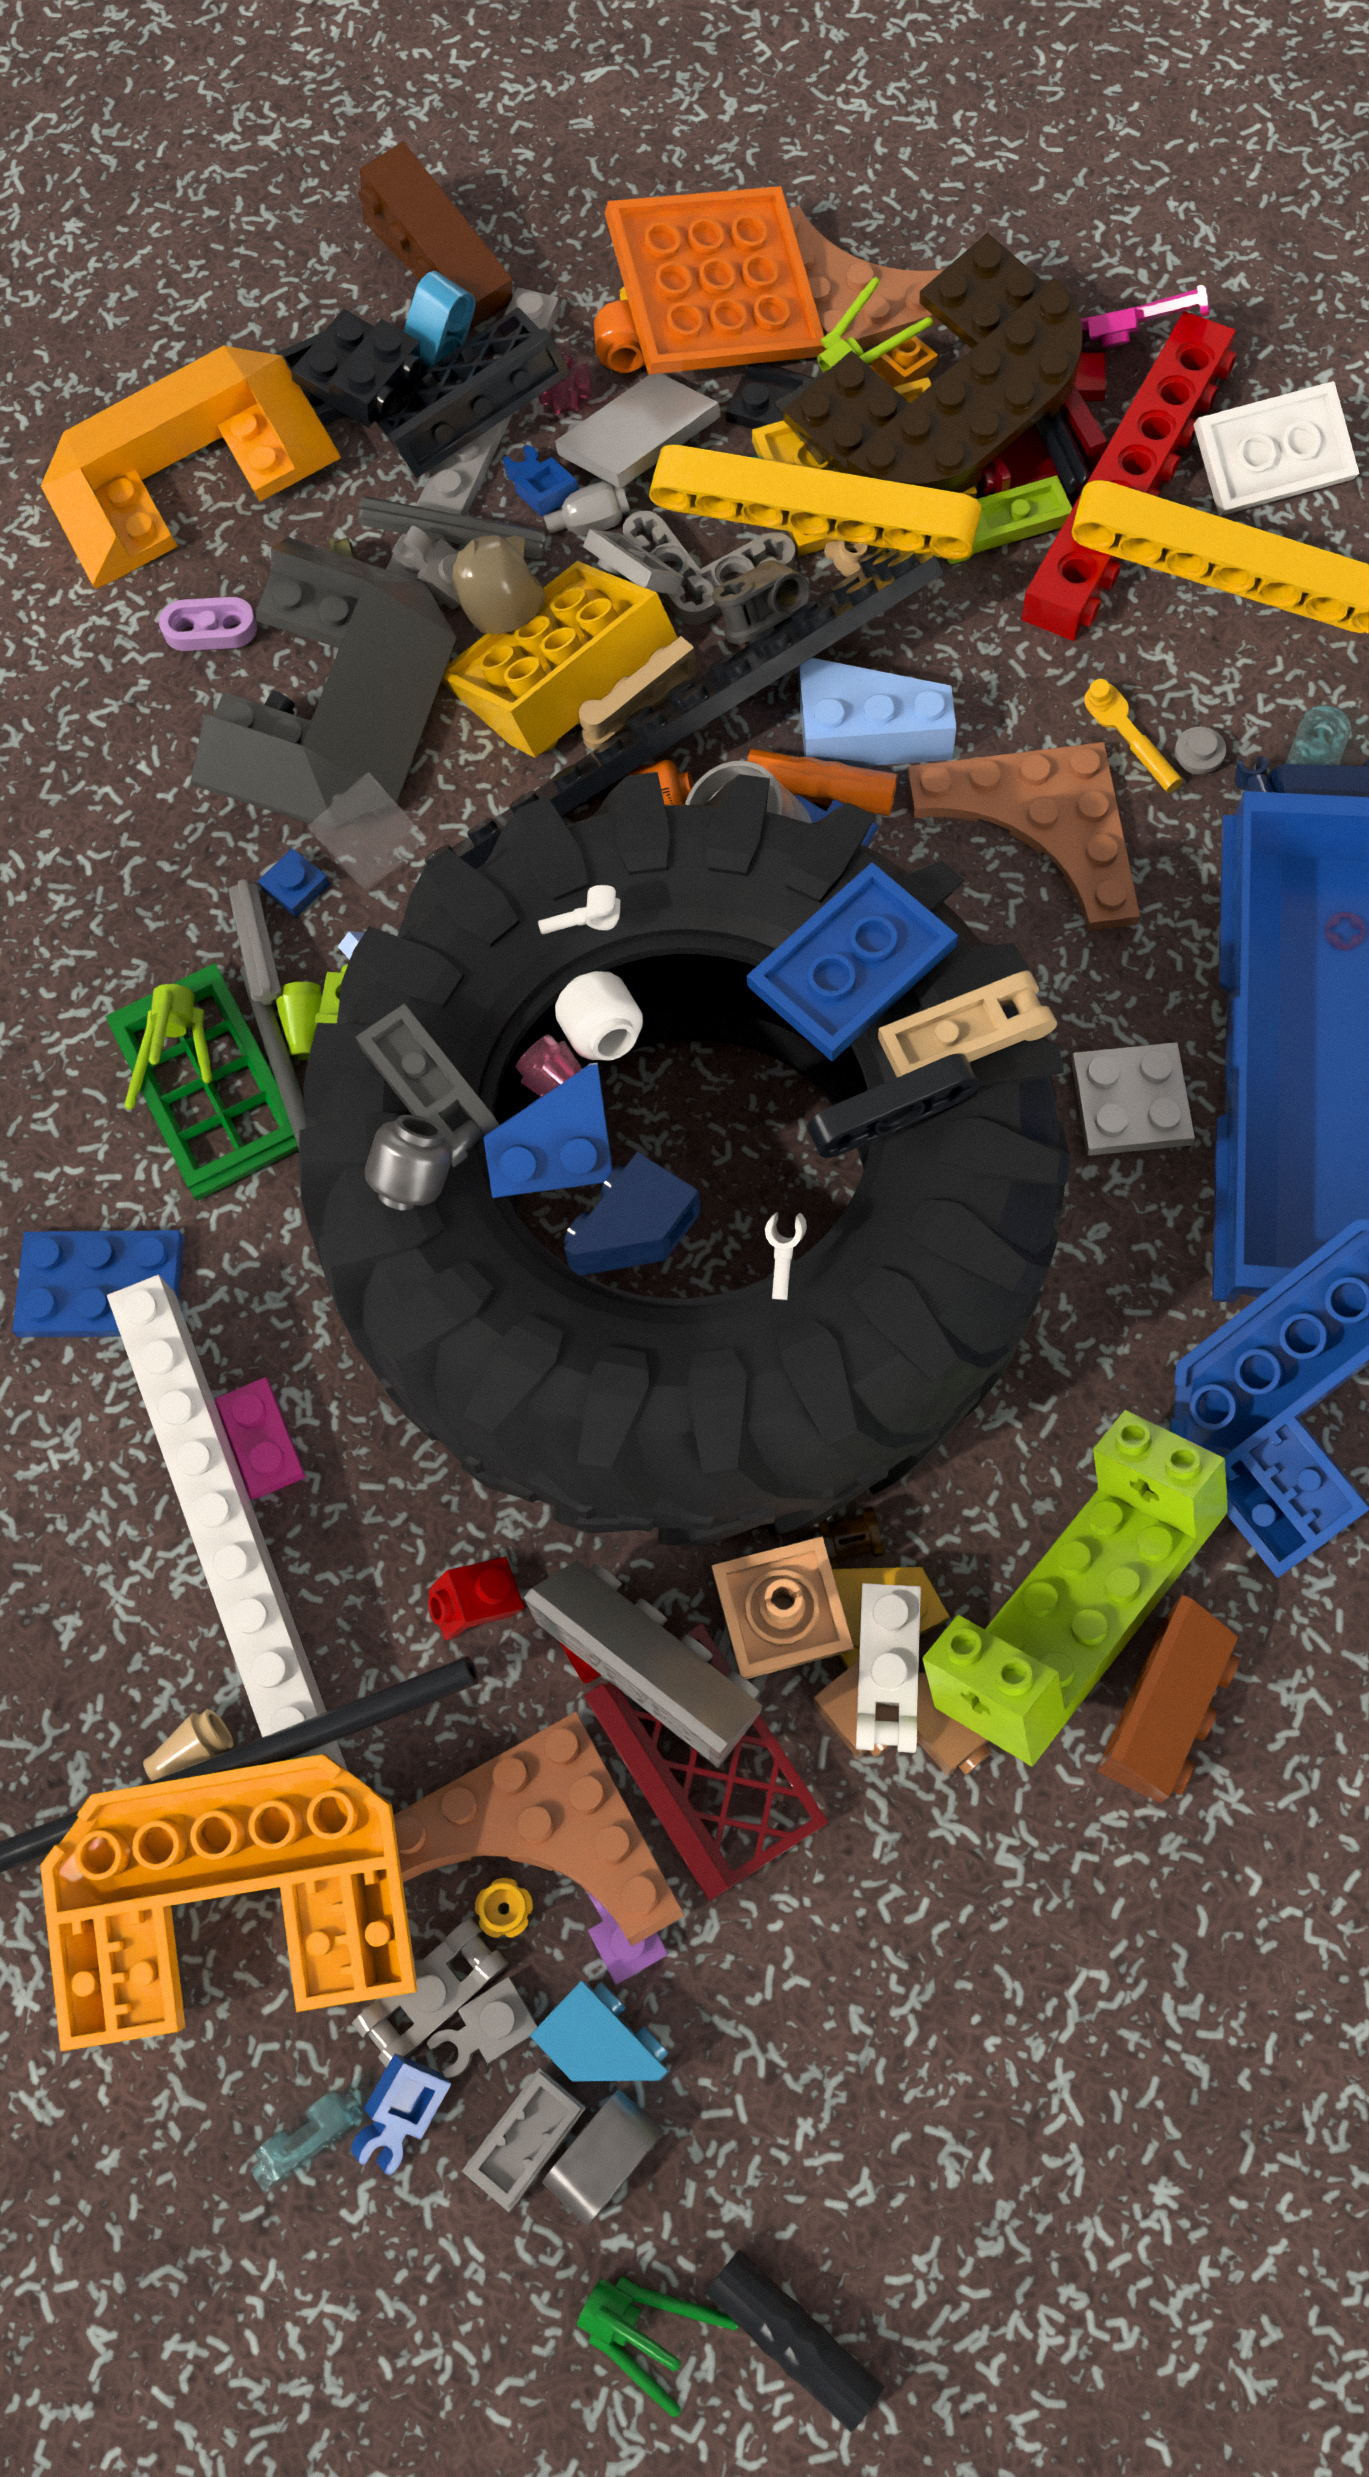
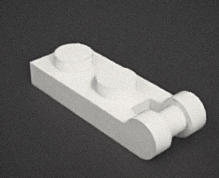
[856,1583,921,1753]

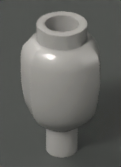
[544,481,631,535]

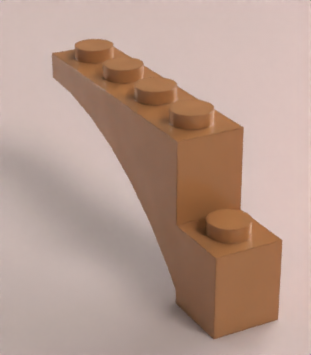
[813,1660,992,1777]

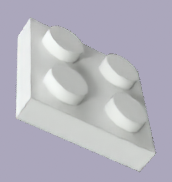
[1071,1042,1195,1156]

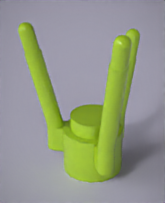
[817,277,933,373]
[125,984,213,1110]

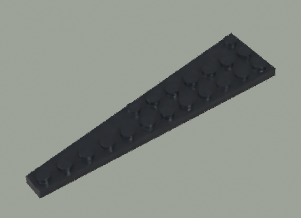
[419,547,944,874]

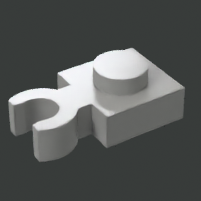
[427,1977,539,2078]

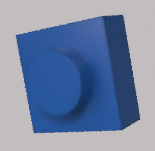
[257,848,330,918]

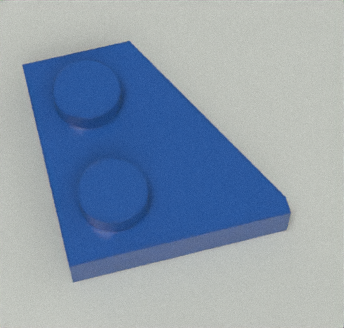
[483,1063,613,1198]

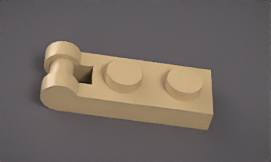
[579,636,696,750]
[878,971,1057,1077]

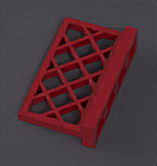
[583,1623,828,1902]

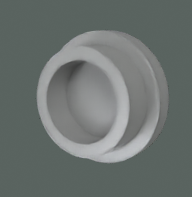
[1175,727,1226,774]

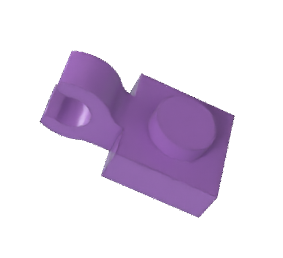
[588,1893,669,1985]

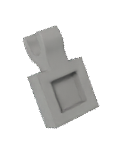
[392,525,460,610]

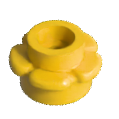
[475,1878,533,1938]

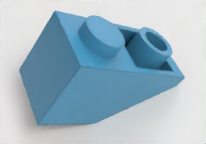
[529,1981,670,2081]

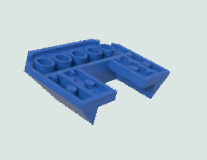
[1170,1219,1369,1578]

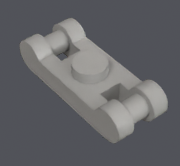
[352,1917,509,2068]

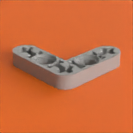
[623,511,795,625]

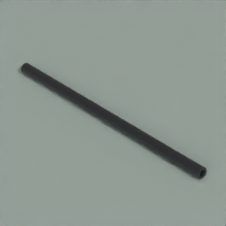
[0,1656,479,1873]

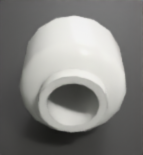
[555,971,643,1060]

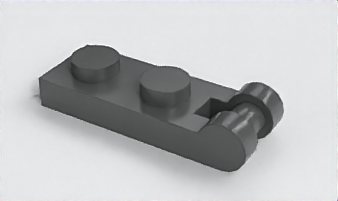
[356,1003,499,1168]

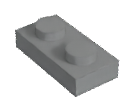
[583,529,684,595]

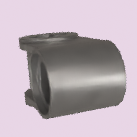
[712,560,810,644]

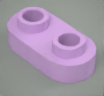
[159,597,258,651]

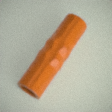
[747,748,898,816]

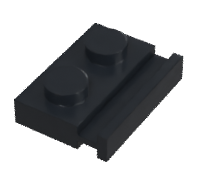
[726,363,817,429]

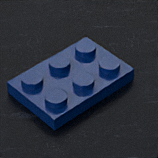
[747,862,958,1062]
[12,1230,184,1337]

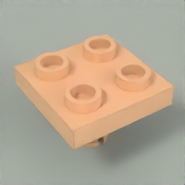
[711,1536,854,1679]

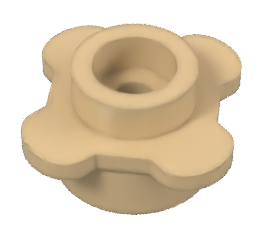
[824,540,878,577]

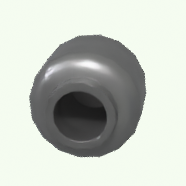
[365,1115,453,1210]

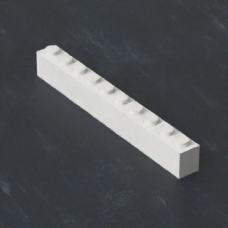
[107,1274,348,1771]

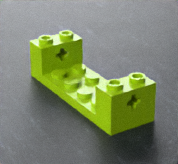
[922,1410,1228,1767]

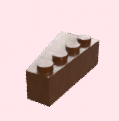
[359,141,513,331]

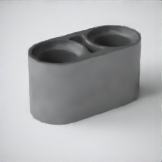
[542,2089,665,2227]

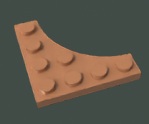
[788,205,945,350]
[907,742,1140,931]
[393,1712,685,1946]

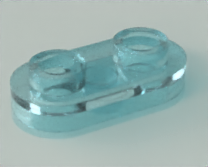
[1285,705,1351,765]
[250,2090,366,2193]

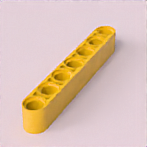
[649,445,982,560]
[1072,480,1369,634]

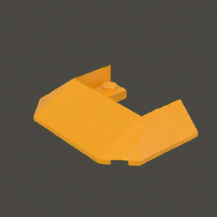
[41,346,341,589]
[40,1754,418,2051]

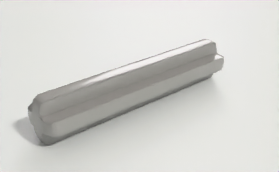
[229,879,282,1005]

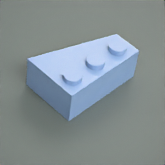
[798,658,956,767]

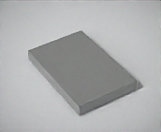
[555,373,721,489]

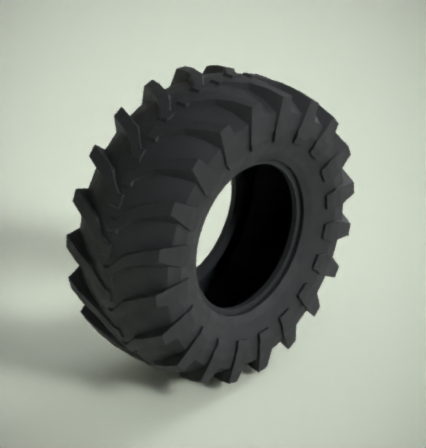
[299,772,1070,1546]

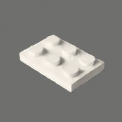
[1193,381,1359,516]

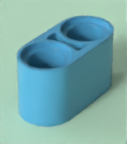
[403,271,476,368]

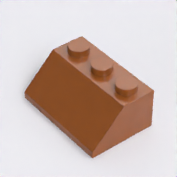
[1096,1594,1240,1803]

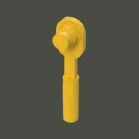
[1084,679,1183,793]

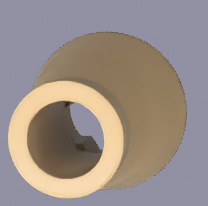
[143,1709,234,1781]

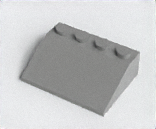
[524,1560,762,1768]

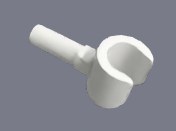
[538,885,621,935]
[765,1212,807,1300]

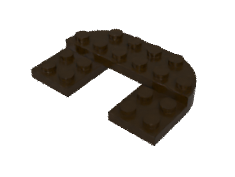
[783,232,1082,493]

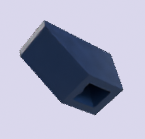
[564,1151,701,1276]

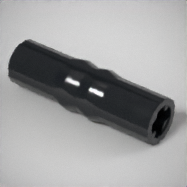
[705,2249,884,2432]

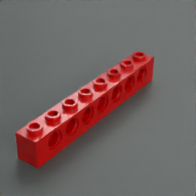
[1021,311,1237,641]

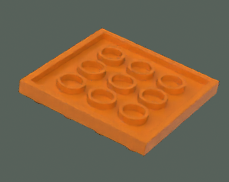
[605,186,825,375]

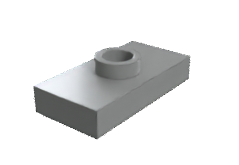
[462,2068,588,2212]

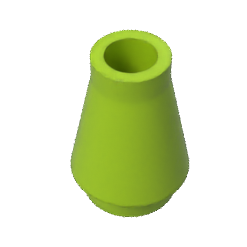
[276,982,322,1061]

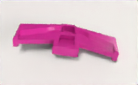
[1080,285,1210,348]

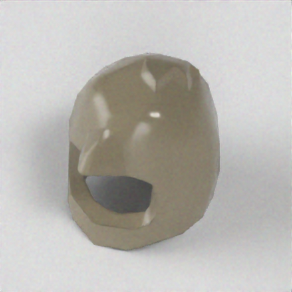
[452,535,546,635]

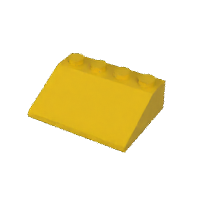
[442,561,678,758]

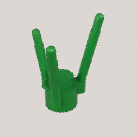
[577,2276,740,2417]

